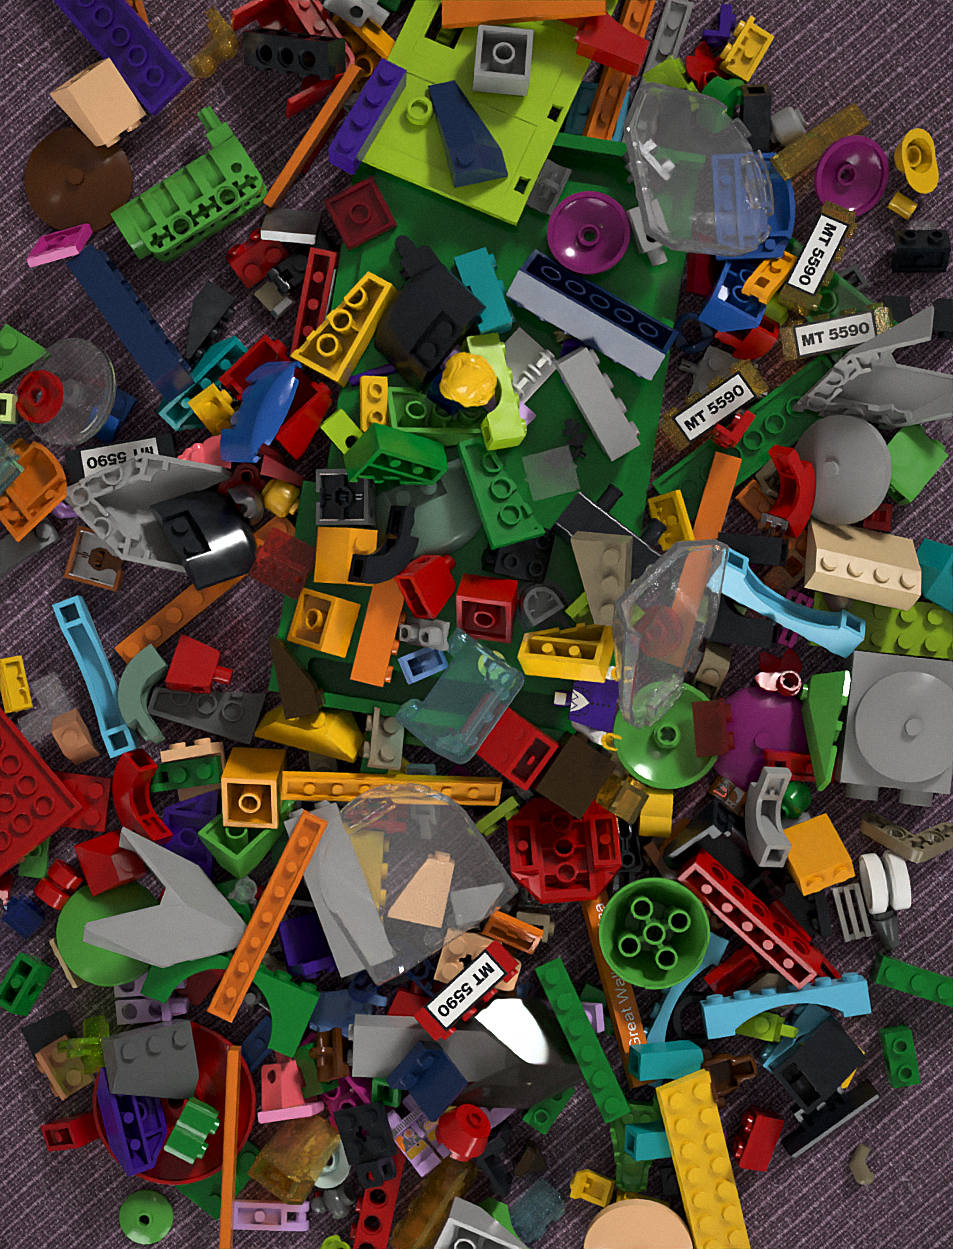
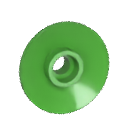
[119,1189,173,1244]

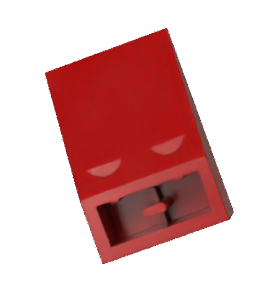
[459,694,559,791]

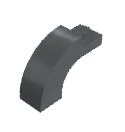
[0,516,61,580]

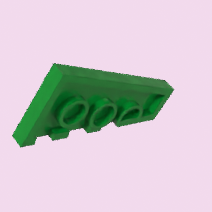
[456,436,546,550]

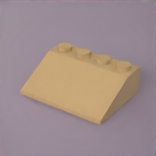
[804,516,922,611]

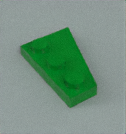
[175,1138,269,1221]

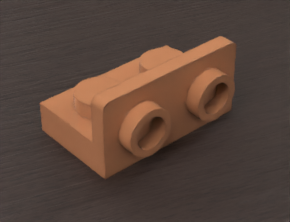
[35,1033,95,1101]

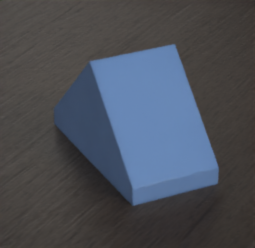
[398,647,449,685]

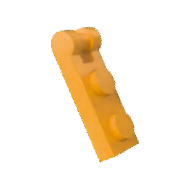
[742,251,798,305]

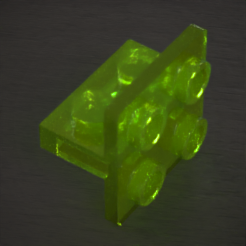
[57,1015,109,1075]

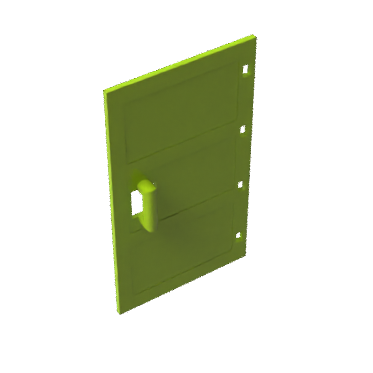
[362,0,619,226]

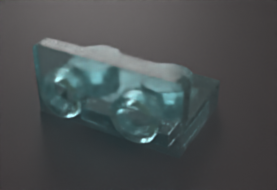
[509,1176,566,1244]

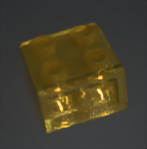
[188,6,240,80]

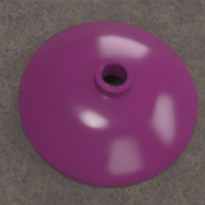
[814,135,889,218]
[547,191,630,275]

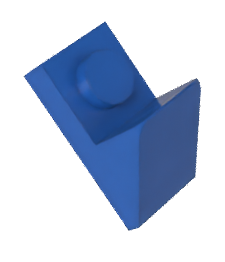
[87,385,138,444]

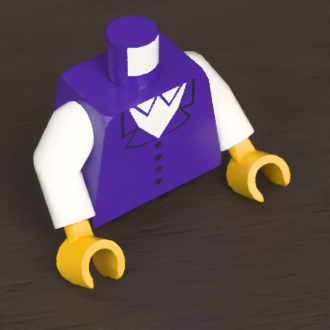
[553,665,630,751]

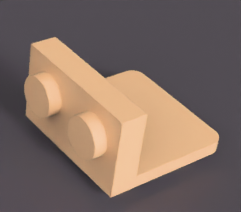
[160,738,226,802]

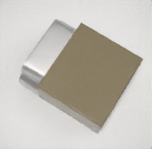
[254,280,296,319]

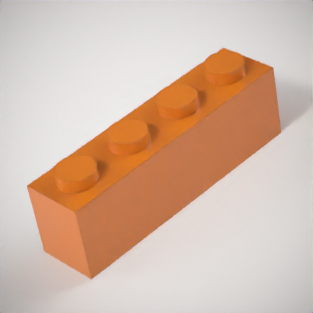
[350,578,407,687]

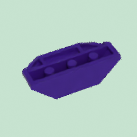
[97,1067,168,1177]

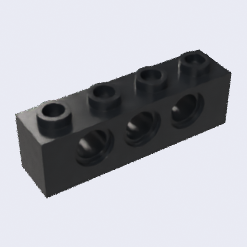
[242,28,346,80]

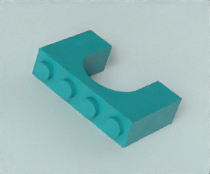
[624,1040,703,1161]

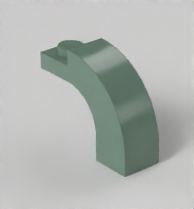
[118,644,170,745]

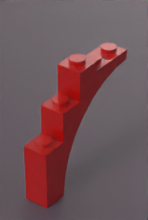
[556,11,650,78]

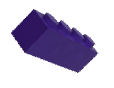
[329,58,407,175]

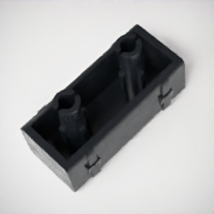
[551,484,668,597]

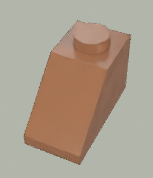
[51,708,101,765]

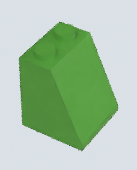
[886,424,949,506]

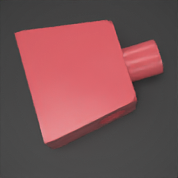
[261,1051,318,1111]

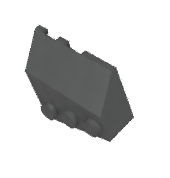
[101,1019,199,1100]

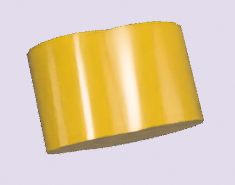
[637,784,673,838]

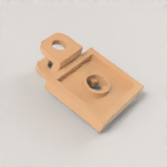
[434,925,522,991]

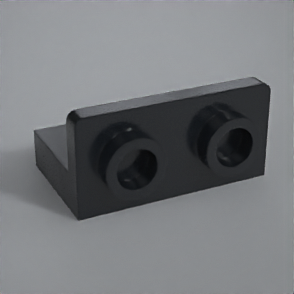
[891,229,951,273]

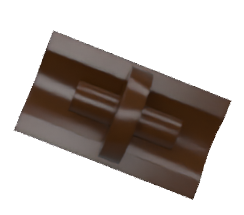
[309,1027,349,1083]

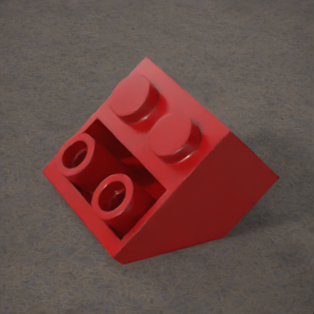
[730,1104,785,1172]

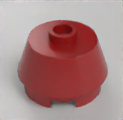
[435,1104,491,1162]

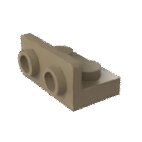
[363,707,405,771]
[515,906,554,943]

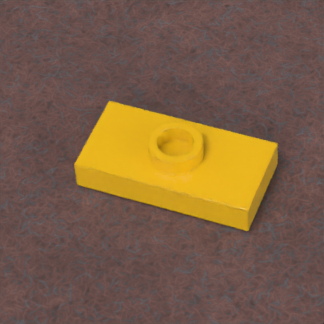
[0,655,33,714]

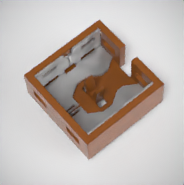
[64,525,128,592]

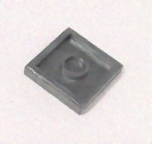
[261,207,322,244]

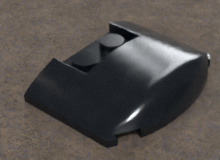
[374,262,486,392]
[150,487,258,591]

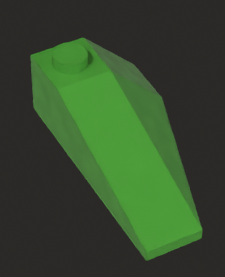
[799,671,851,791]

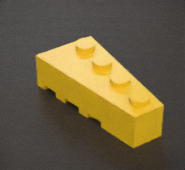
[290,271,397,388]

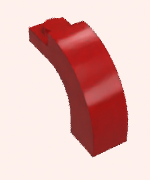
[112,748,174,845]

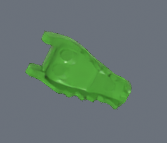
[610,1089,662,1193]

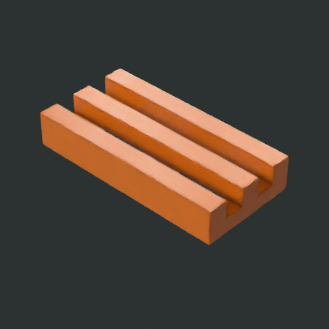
[482,909,544,955]

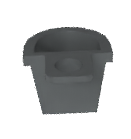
[516,579,571,632]

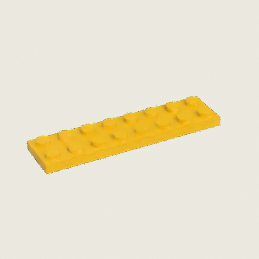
[655,1068,751,1249]

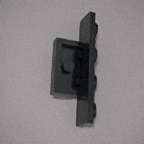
[780,1079,880,1159]

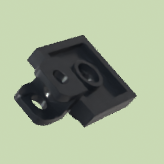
[333,1099,398,1189]

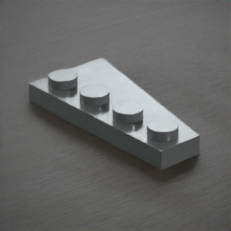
[148,687,267,746]

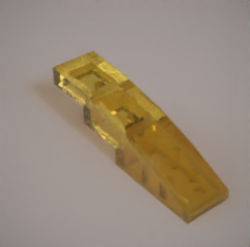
[770,102,870,182]

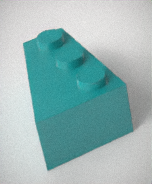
[454,247,515,335]

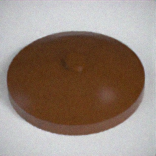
[24,126,134,234]

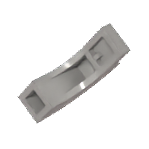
[745,767,792,867]

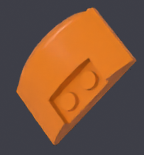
[0,438,67,542]

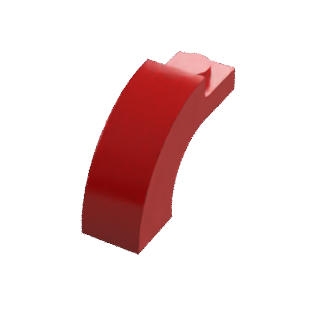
[768,444,816,538]

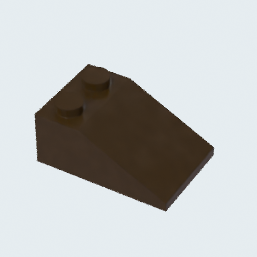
[268,635,326,720]

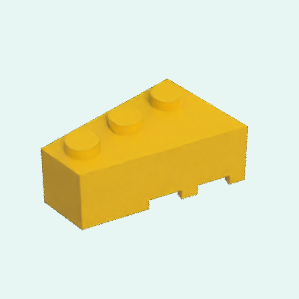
[518,622,617,683]

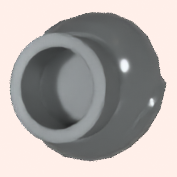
[311,1183,356,1219]

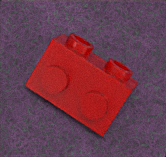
[224,227,290,289]

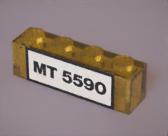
[778,200,858,317]
[779,302,894,361]
[660,359,769,451]

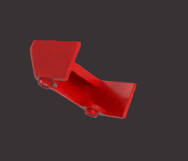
[230,0,355,119]

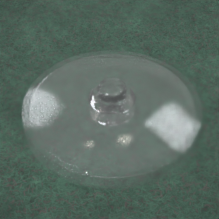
[28,338,117,447]

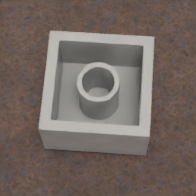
[472,25,534,96]

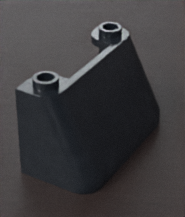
[663,798,786,907]

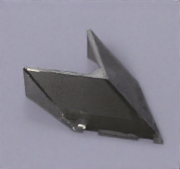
[450,993,615,1109]

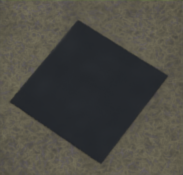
[21,1009,85,1073]

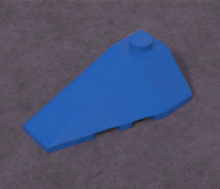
[698,259,766,332]

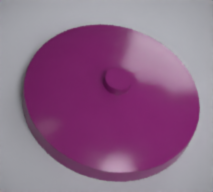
[713,686,809,793]

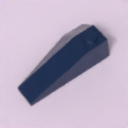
[428,80,508,188]

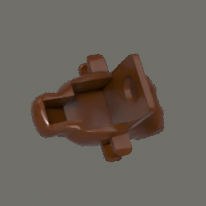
[666,1045,758,1109]

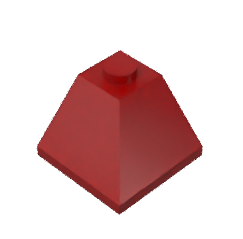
[73,828,146,897]

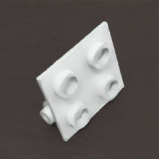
[504,327,557,404]

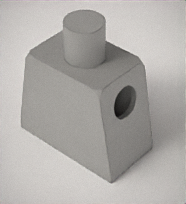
[322,0,390,27]
[626,200,669,267]

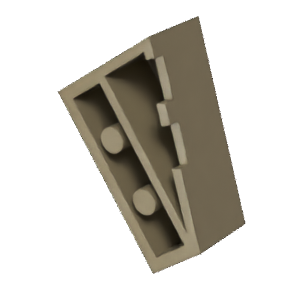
[570,531,633,627]

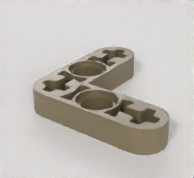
[859,812,953,863]

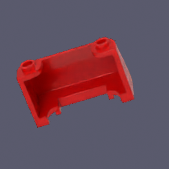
[218,334,333,460]

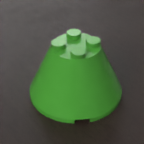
[599,877,710,989]

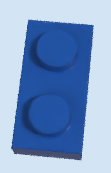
[240,1014,272,1073]

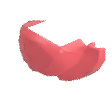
[177,435,306,487]

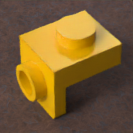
[570,1169,616,1208]

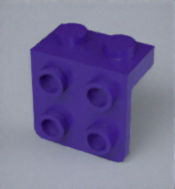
[277,911,338,980]

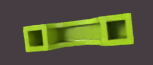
[460,332,527,451]

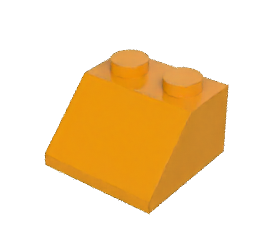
[313,527,378,587]
[287,587,361,658]

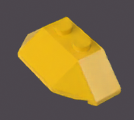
[254,704,364,763]

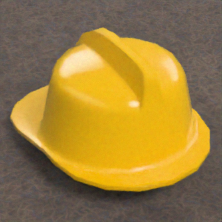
[894,128,939,194]

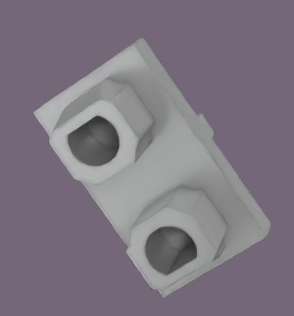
[399,615,450,651]

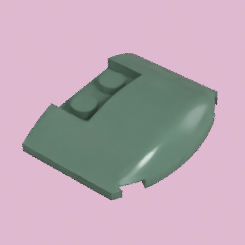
[371,458,483,563]

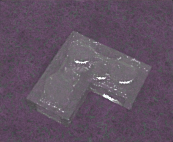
[17,672,74,744]

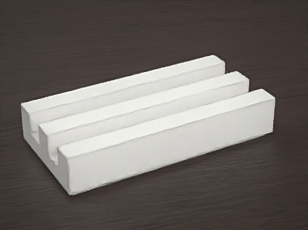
[831,882,872,942]

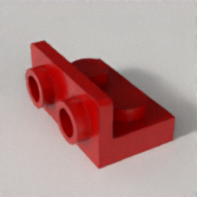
[710,410,756,449]

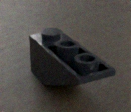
[185,280,236,366]

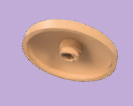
[584,1199,693,1249]

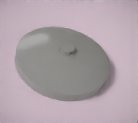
[795,415,892,525]
[853,671,953,782]

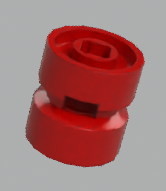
[33,859,85,910]

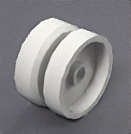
[859,850,911,914]

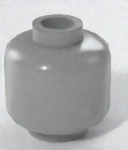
[770,106,808,147]

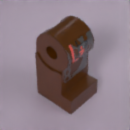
[706,775,747,823]

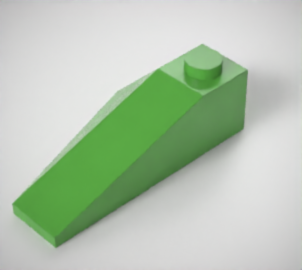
[388,387,489,447]
[197,800,296,880]

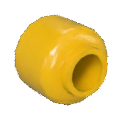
[261,479,301,518]

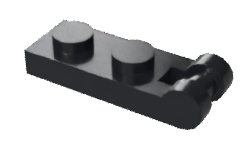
[265,230,341,297]

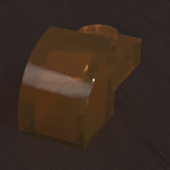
[761,547,806,596]

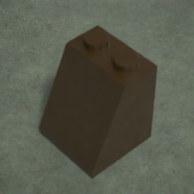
[530,731,617,820]

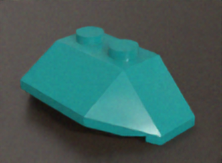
[157,335,248,431]
[916,538,953,614]

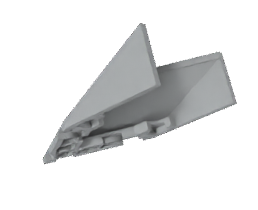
[792,305,953,430]
[64,452,233,573]
[83,827,247,968]

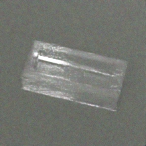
[753,513,789,538]

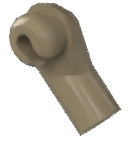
[849,1143,874,1185]

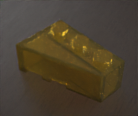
[594,772,650,825]

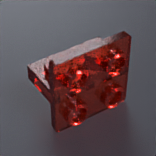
[248,527,316,600]
[692,698,735,758]

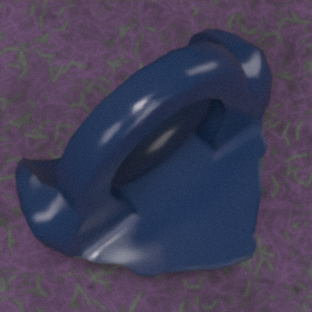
[674,312,715,354]

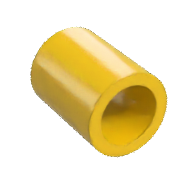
[887,191,918,220]

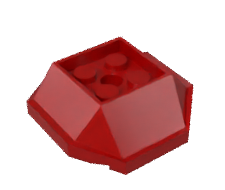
[507,798,622,904]

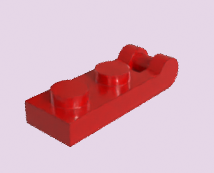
[760,749,837,783]

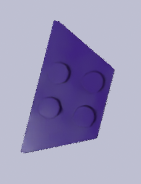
[161,789,221,883]

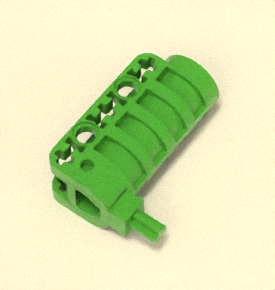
[110,106,268,263]

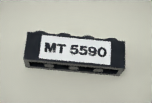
[64,432,179,485]

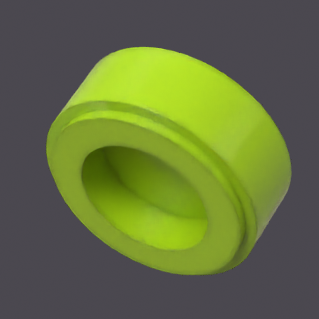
[406,96,433,126]

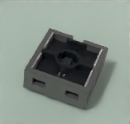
[316,469,376,526]

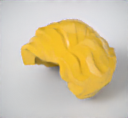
[439,352,497,408]

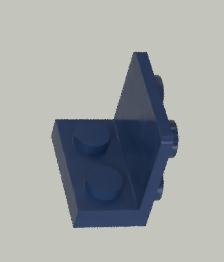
[386,1040,468,1122]

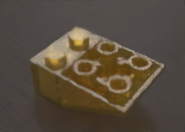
[247,1114,341,1205]

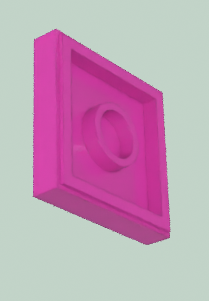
[26,223,93,268]

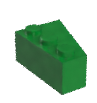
[343,422,449,485]

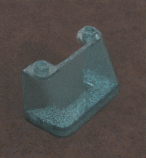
[394,627,524,764]

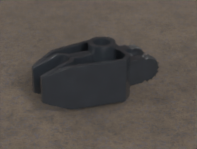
[608,817,644,894]

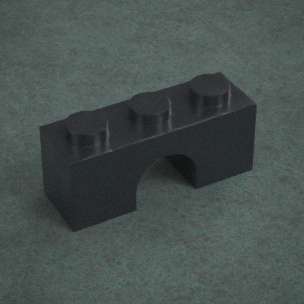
[878,295,953,340]

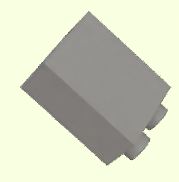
[834,651,953,807]

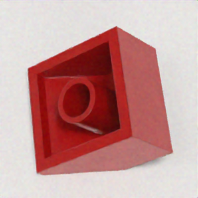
[456,573,518,644]

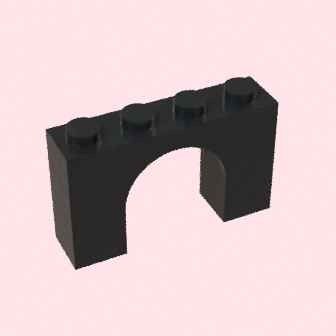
[658,84,772,161]
[704,532,789,648]

